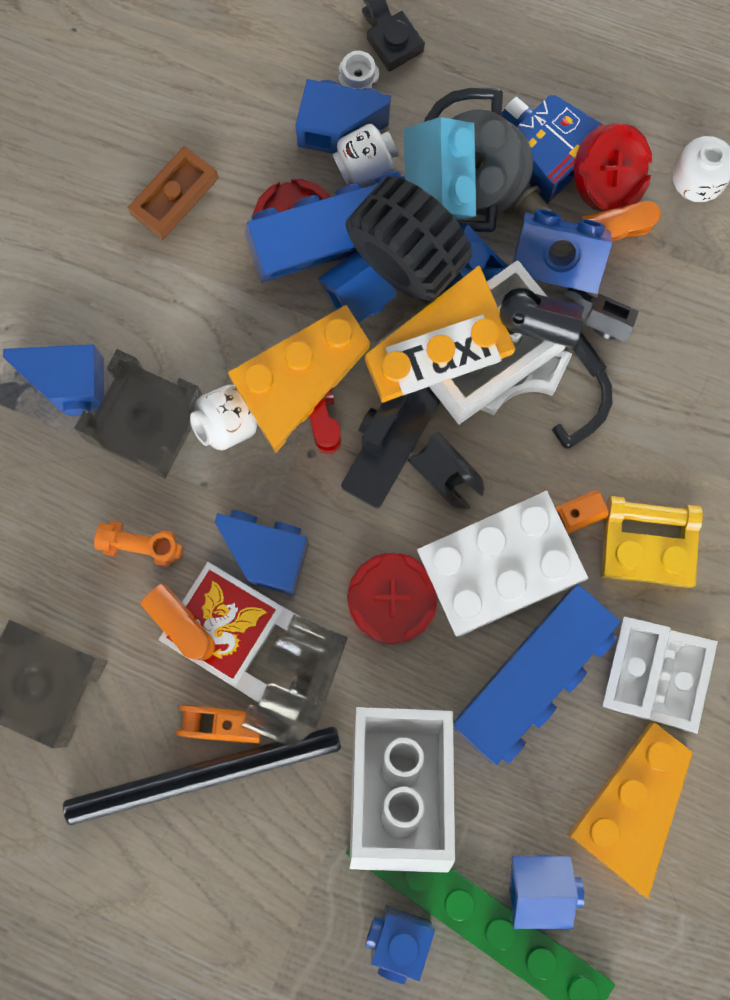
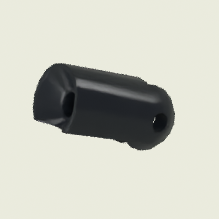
[499,288,585,348]
[408,431,485,510]

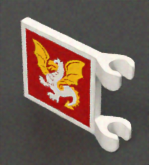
[158,562,311,704]

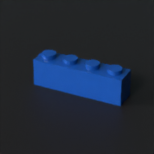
[245,171,405,283]
[453,584,621,765]

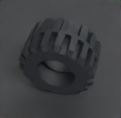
[345,176,472,302]

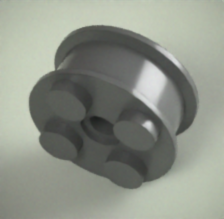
[452,109,533,215]

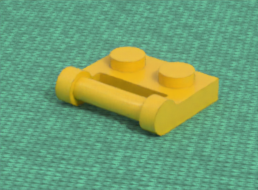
[601,496,703,588]

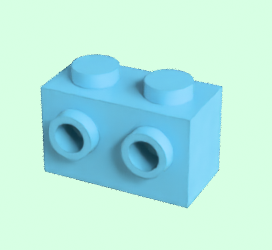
[404,117,476,220]

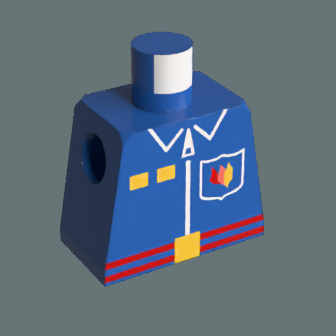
[501,95,604,204]

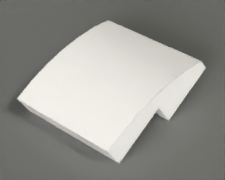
[603,616,718,734]

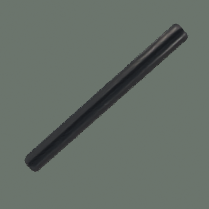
[63,727,341,826]

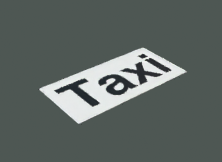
[385,314,502,395]

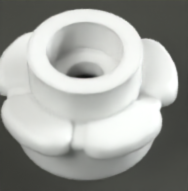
[338,51,379,89]

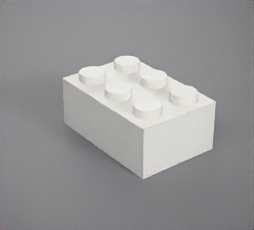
[429,260,566,425]
[417,491,588,637]
[349,707,455,872]

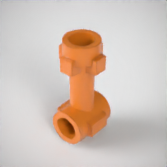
[94,520,185,568]

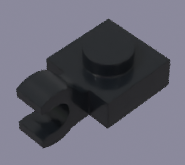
[362,0,425,72]
[564,288,639,342]

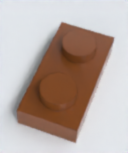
[127,146,219,240]

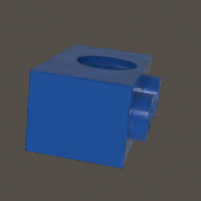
[512,209,613,294]

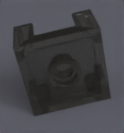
[74,349,202,479]
[241,615,348,747]
[0,620,108,748]

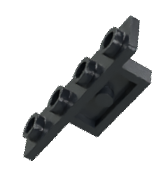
[341,387,441,509]

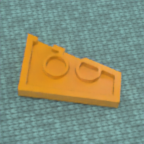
[365,265,515,403]
[228,305,370,454]
[567,722,693,899]

